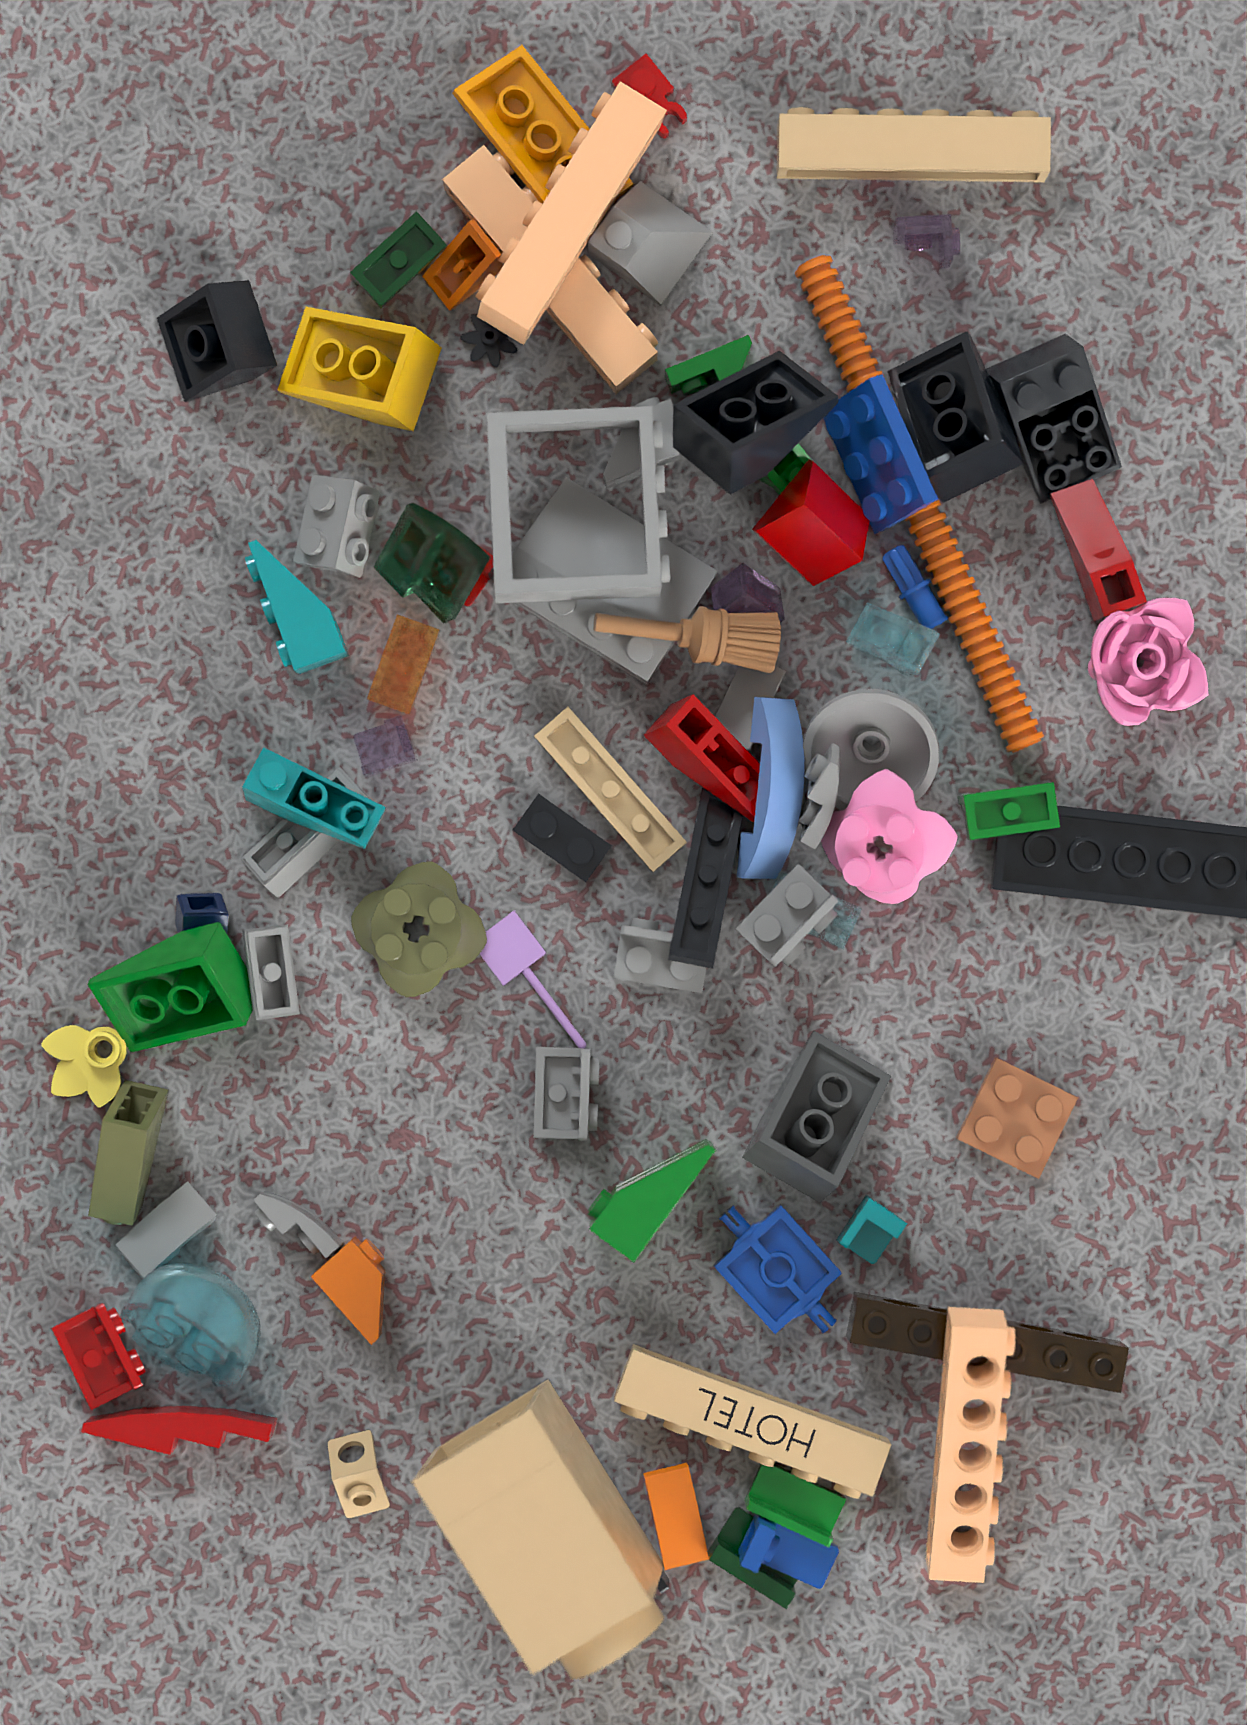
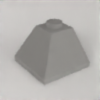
[588,181,713,306]

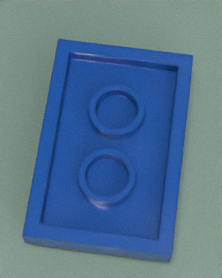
[823,374,938,534]

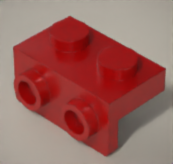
[50,1303,146,1410]

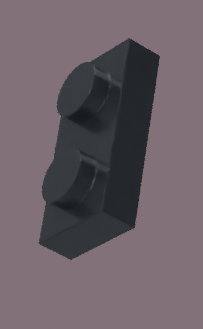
[513,793,612,882]

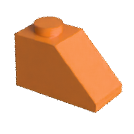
[311,1236,385,1345]

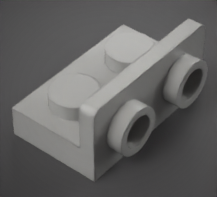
[735,864,839,967]
[613,918,706,993]

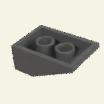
[742,1031,891,1203]

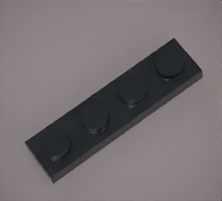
[668,787,743,969]

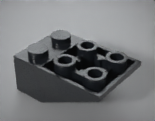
[986,334,1122,503]

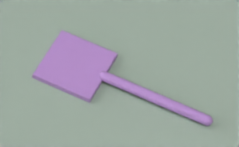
[480,911,586,1048]

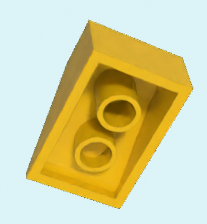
[277,307,442,432]

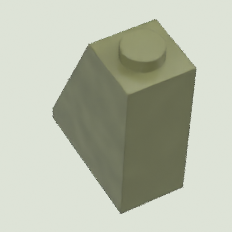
[88,1080,169,1226]

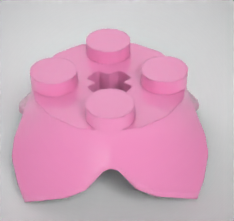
[1088,598,1209,726]
[821,769,958,904]

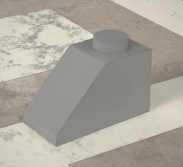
[603,397,685,489]

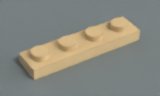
[534,707,687,872]

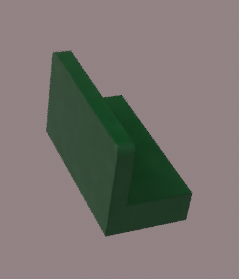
[350,211,447,308]
[708,1507,798,1609]

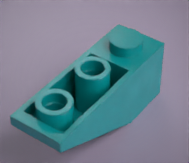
[245,540,349,674]
[242,747,386,849]

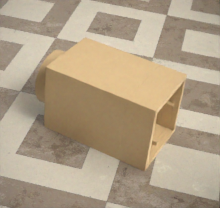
[411,1380,664,1679]

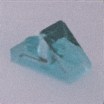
[846,602,940,676]

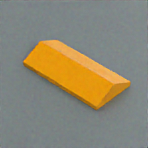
[452,45,634,204]

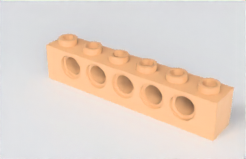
[925,1307,1015,1583]

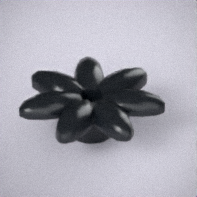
[460,314,517,368]

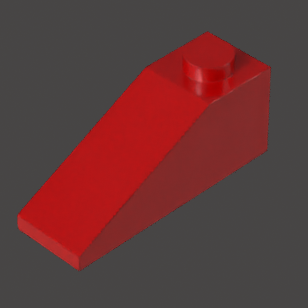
[644,694,760,822]

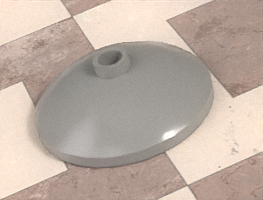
[803,689,939,810]

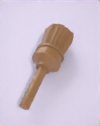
[593,606,781,673]

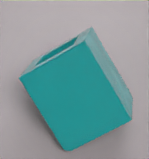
[836,1195,907,1264]

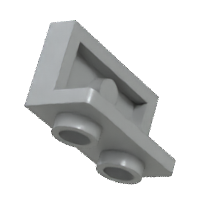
[293,475,380,577]
[533,1046,599,1141]

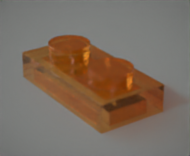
[367,614,441,715]

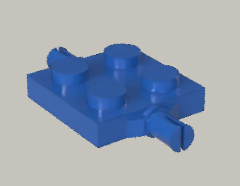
[714,1204,842,1334]

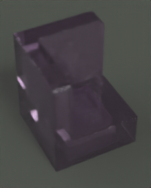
[711,563,785,623]
[353,715,418,778]

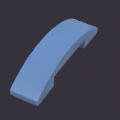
[737,697,805,879]

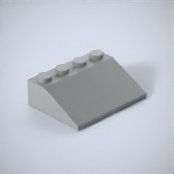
[493,477,718,686]

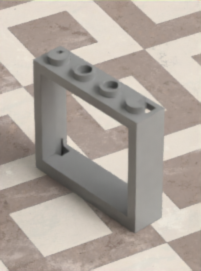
[487,406,670,603]

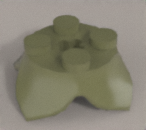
[351,861,487,997]

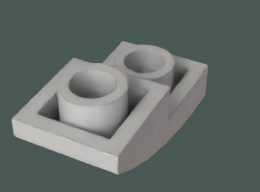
[799,743,840,849]
[115,1181,217,1281]
[253,1191,343,1258]

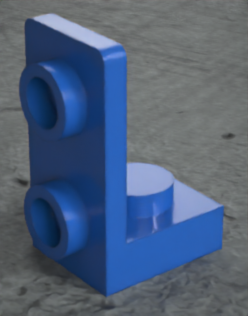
[738,1514,839,1589]

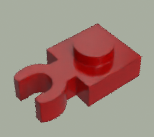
[611,53,687,139]

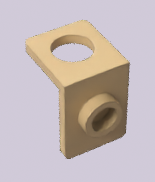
[328,1430,390,1518]

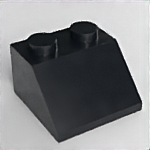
[157,280,277,402]

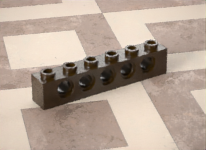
[846,1292,1129,1393]

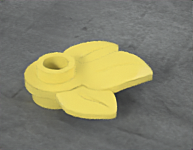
[41,1025,127,1108]

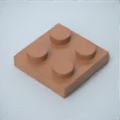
[956,1057,1078,1179]

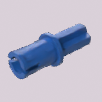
[882,545,948,633]

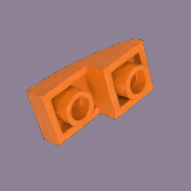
[643,1463,709,1570]

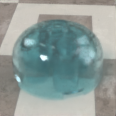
[121,1263,261,1387]

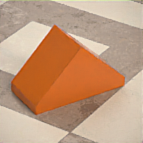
[422,219,504,311]

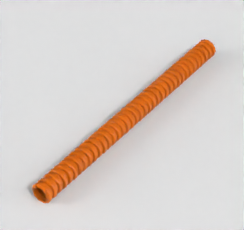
[795,255,1044,753]

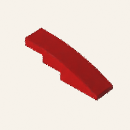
[81,1406,277,1455]

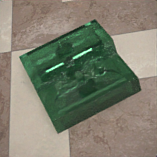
[374,502,491,624]

